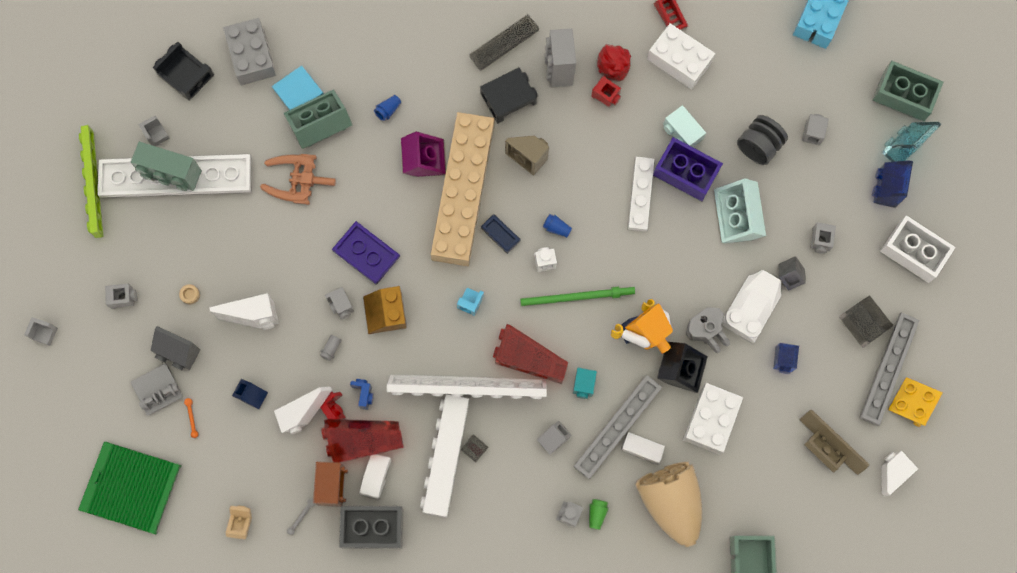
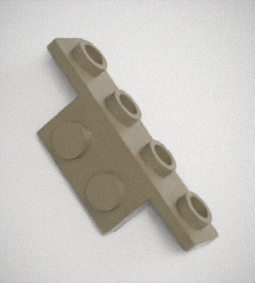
[800,409,869,475]

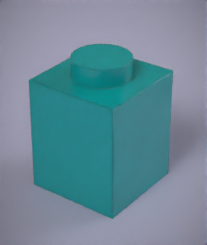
[573,368,597,399]

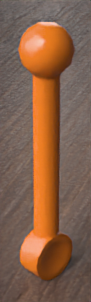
[184,398,198,438]

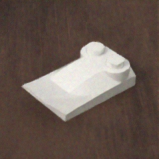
[722,270,782,343]

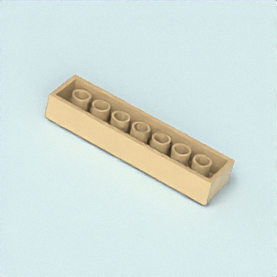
[431,112,494,267]

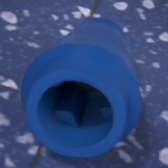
[374,95,401,121]
[543,214,572,238]

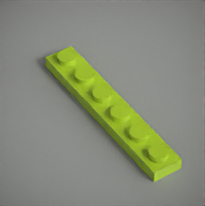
[79,125,103,238]

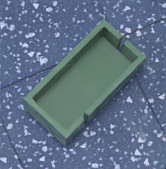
[730,536,777,573]

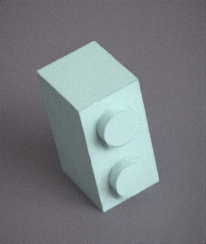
[663,105,706,147]

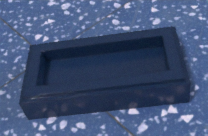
[481,214,521,254]

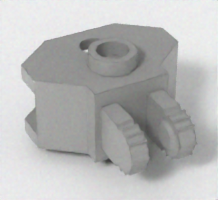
[686,308,730,354]

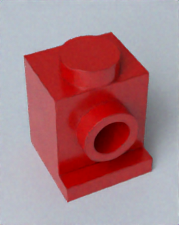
[591,76,621,107]

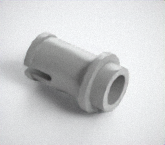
[320,335,342,361]

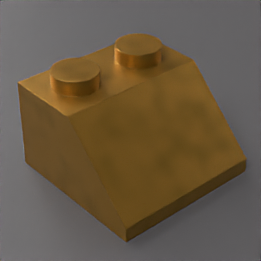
[363,286,407,334]

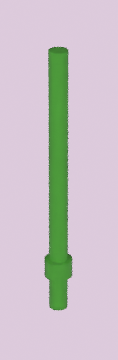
[520,286,635,306]

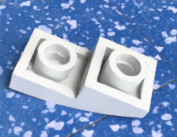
[360,453,391,499]

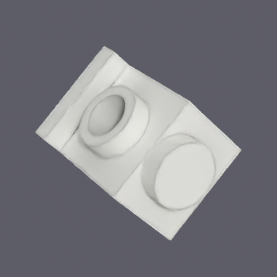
[534,247,557,272]

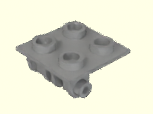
[131,363,183,416]

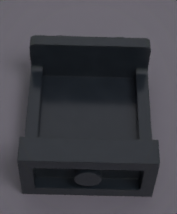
[153,42,214,101]
[480,67,538,124]

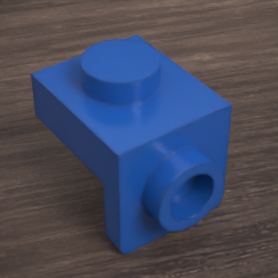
[350,379,374,410]

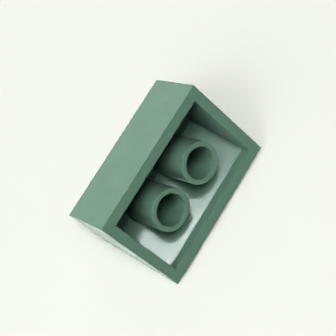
[284,89,352,149]

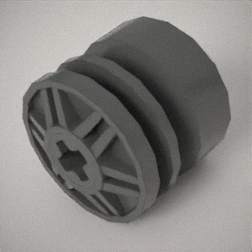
[737,115,788,165]

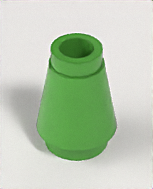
[589,499,609,530]

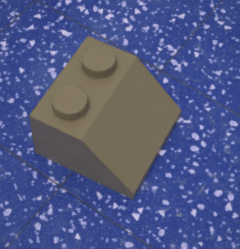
[505,135,549,176]

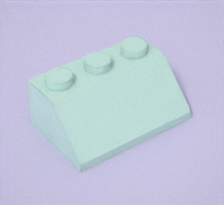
[714,178,766,243]

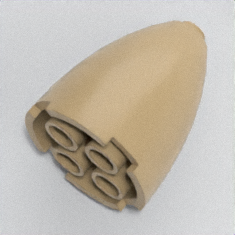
[635,462,702,547]

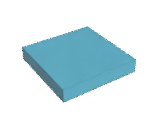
[272,66,324,110]

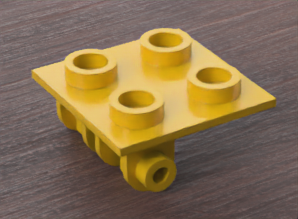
[888,377,943,427]

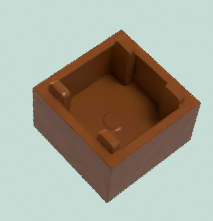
[313,462,348,506]

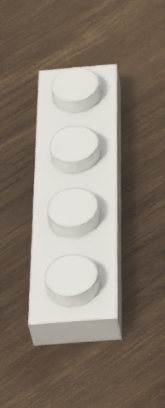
[628,157,654,232]

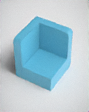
[457,288,484,316]

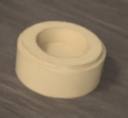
[179,284,200,305]

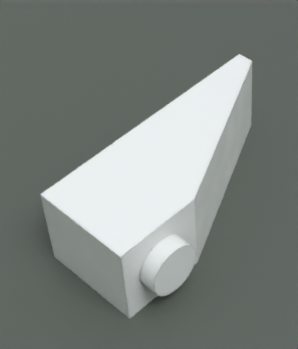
[274,387,332,435]

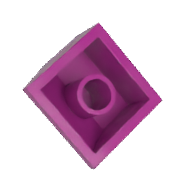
[401,131,446,177]

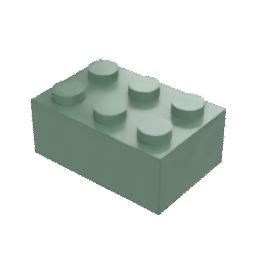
[873,60,944,121]
[131,141,202,191]

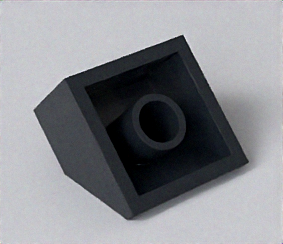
[657,342,708,393]

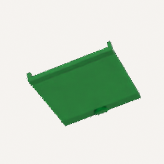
[78,441,182,535]

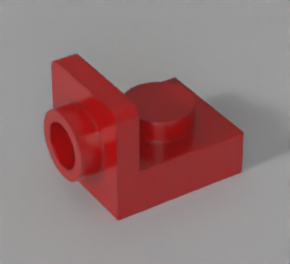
[320,392,346,424]

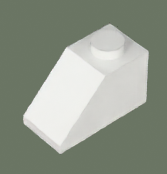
[881,451,918,497]

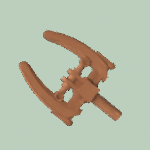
[260,154,336,205]

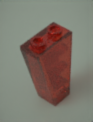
[493,324,568,384]
[321,419,404,463]

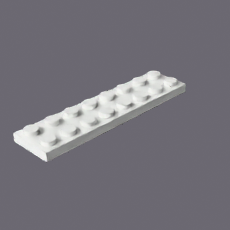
[98,154,251,198]
[387,375,547,399]

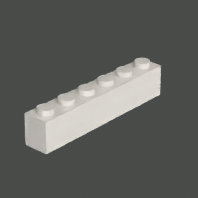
[420,394,470,518]

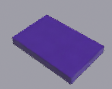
[332,221,400,285]

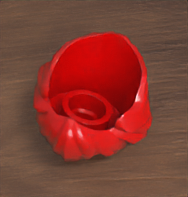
[597,44,631,81]

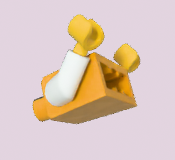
[611,299,673,354]

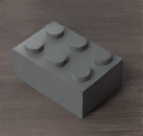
[339,506,403,549]

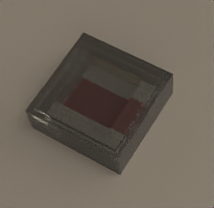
[461,434,489,462]

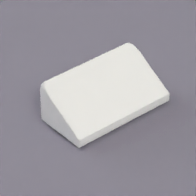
[621,432,665,465]

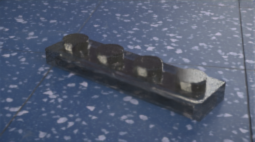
[470,14,539,71]

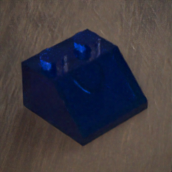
[872,160,913,208]

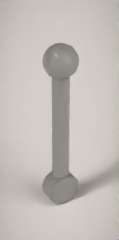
[287,498,315,535]

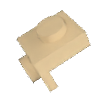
[225,505,252,539]

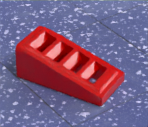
[653,0,688,30]

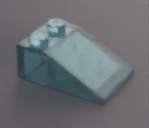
[882,122,942,168]

